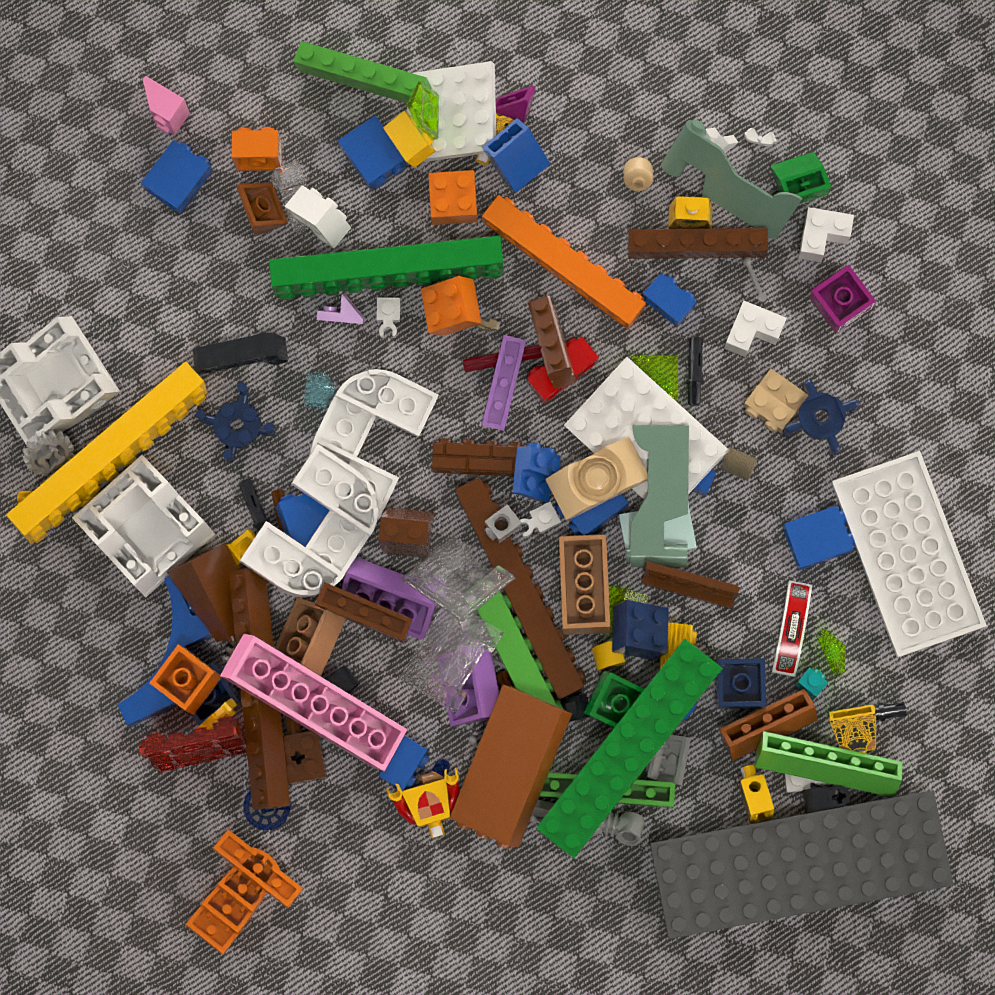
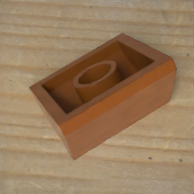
[236,182,288,237]

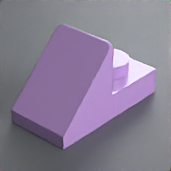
[317,293,365,324]

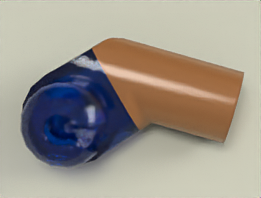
[418,759,450,786]

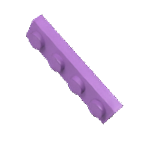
[482,335,526,431]

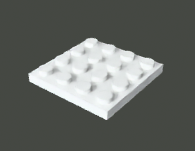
[407,61,496,162]

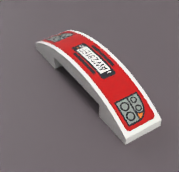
[772,580,812,677]

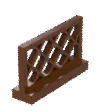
[641,562,740,609]
[315,582,413,644]

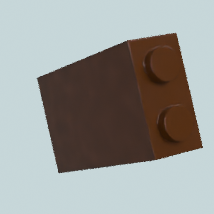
[378,507,435,559]
[167,543,239,643]

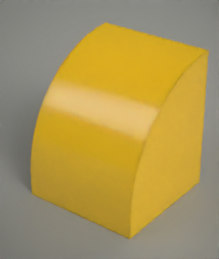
[591,641,625,671]

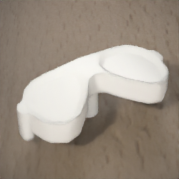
[744,128,776,146]

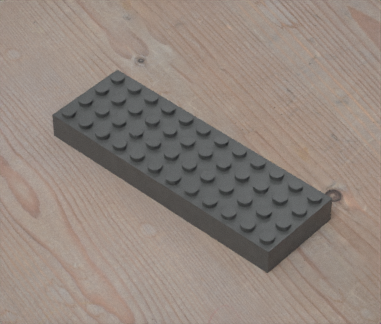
[649,790,954,939]

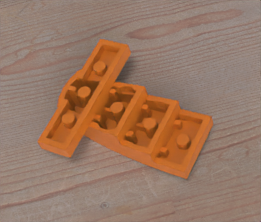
[185,829,303,955]

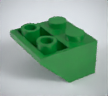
[770,152,831,204]

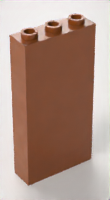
[450,685,572,849]

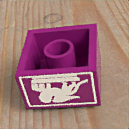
[809,265,876,334]

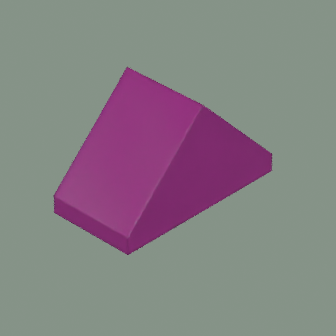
[495,85,535,124]

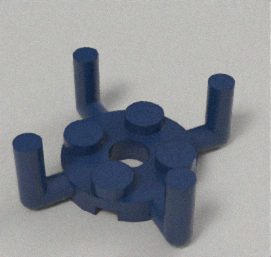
[783,380,859,457]
[196,382,276,463]

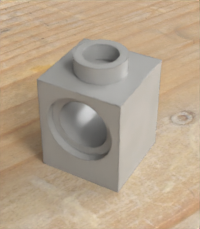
[484,504,522,544]

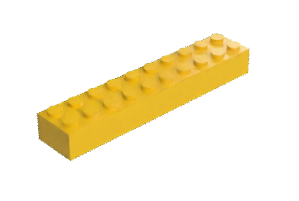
[6,361,207,544]

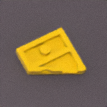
[193,698,238,739]

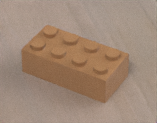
[559,535,611,635]
[275,597,346,677]

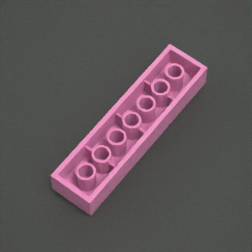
[220,634,407,771]

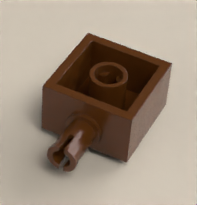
[283,715,328,786]

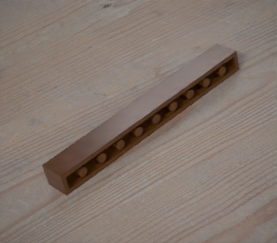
[455,477,586,701]
[229,568,290,810]

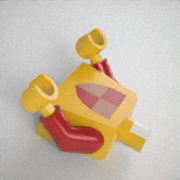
[386,768,460,838]

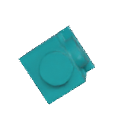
[795,667,828,701]

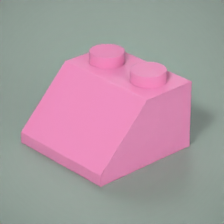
[143,76,190,135]

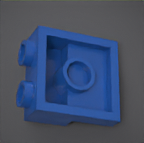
[513,443,561,502]

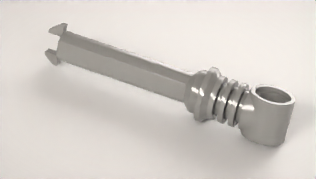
[532,799,645,846]

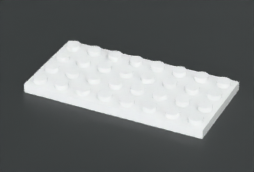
[831,451,987,658]

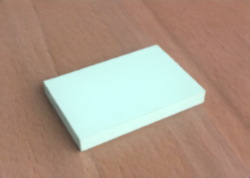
[619,505,697,551]

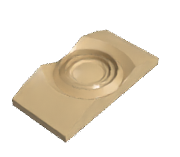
[545,437,648,521]

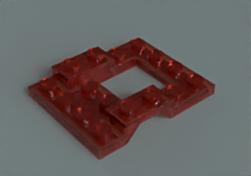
[139,716,247,773]

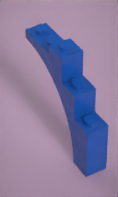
[117,577,213,728]

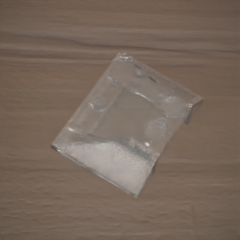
[402,536,515,622]
[399,598,504,714]

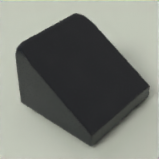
[560,695,591,722]

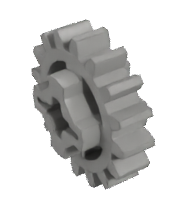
[23,430,74,476]

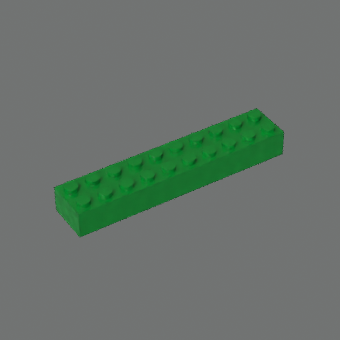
[269,236,504,300]
[536,639,723,860]

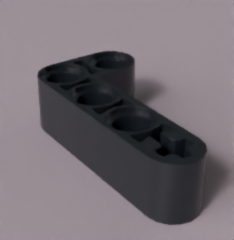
[193,333,288,374]

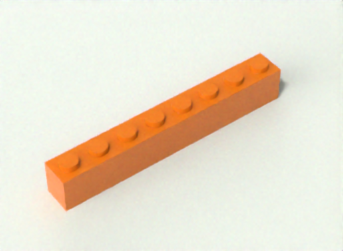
[482,195,646,330]

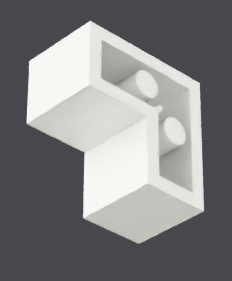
[285,186,351,248]
[798,207,854,262]
[724,301,787,357]

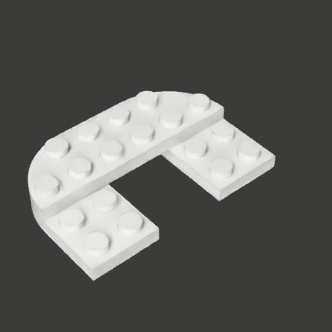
[309,369,439,520]
[239,444,378,597]

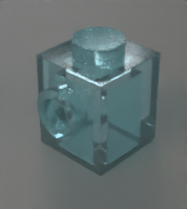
[304,372,335,409]

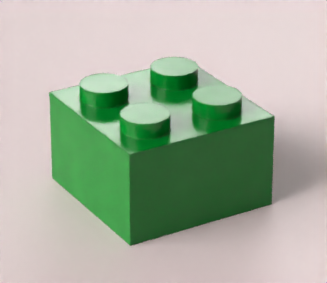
[584,671,645,728]

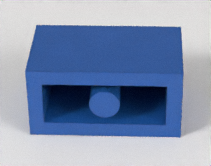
[642,273,696,328]
[379,736,430,791]

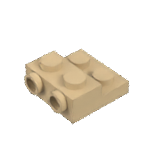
[743,369,808,433]

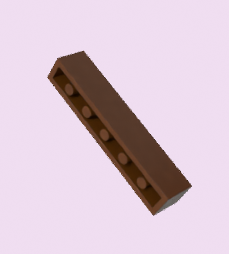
[628,228,768,259]

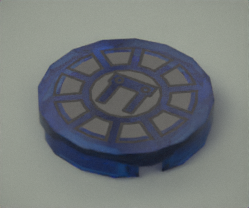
[243,790,291,831]

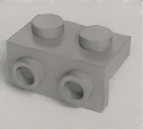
[646,735,691,785]

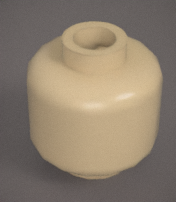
[623,157,653,191]

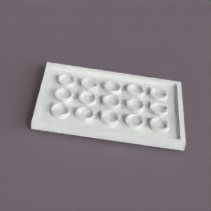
[564,357,729,500]

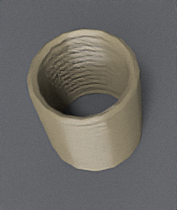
[721,447,758,481]

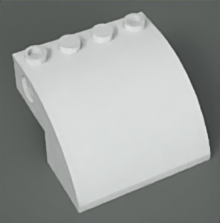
[0,316,120,445]
[72,455,215,597]

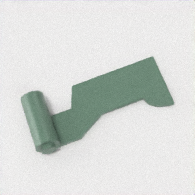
[661,120,802,240]
[626,425,689,568]

